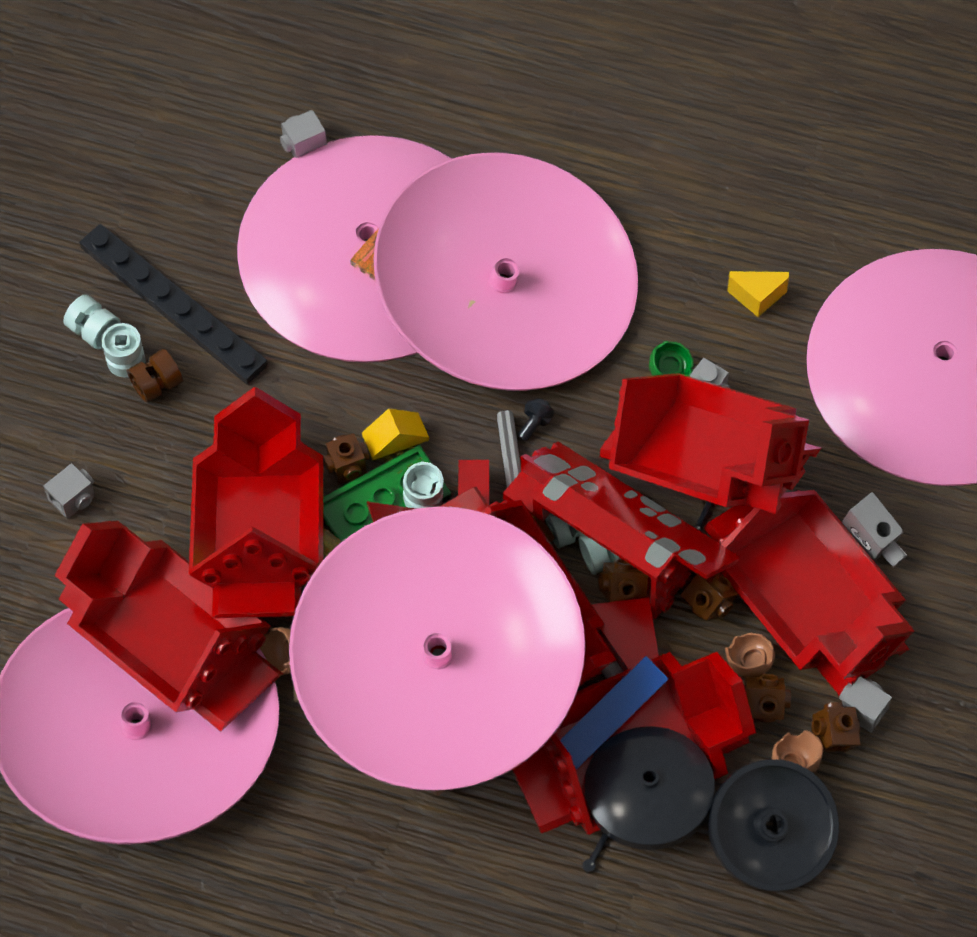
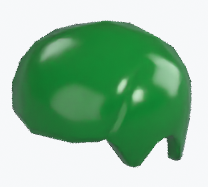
[648,341,694,376]

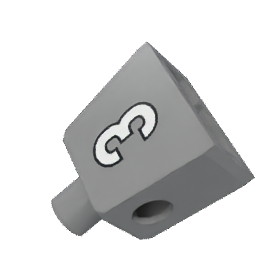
[842,492,907,568]

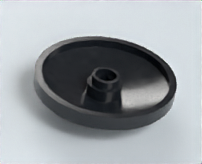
[584,726,715,850]
[708,759,839,891]

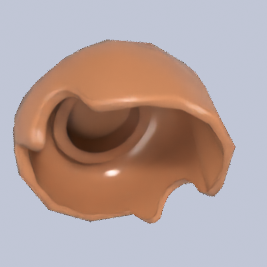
[260,627,291,675]
[725,633,776,678]
[771,730,824,773]

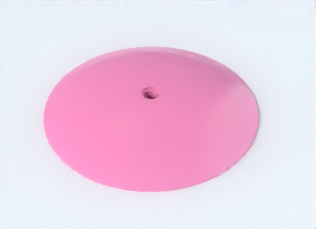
[238,136,451,363]
[373,153,638,391]
[806,249,977,486]
[289,507,585,791]
[0,608,279,844]

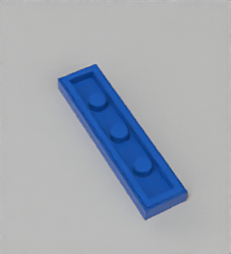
[560,656,669,769]

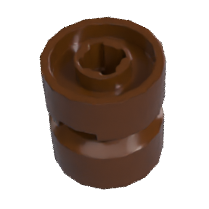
[127,349,183,403]

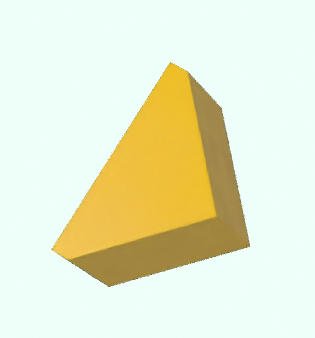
[728,271,789,317]
[362,409,429,460]

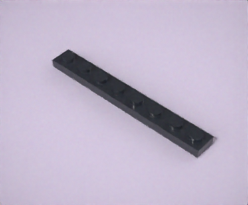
[79,223,268,385]

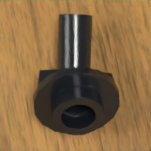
[518,399,554,441]

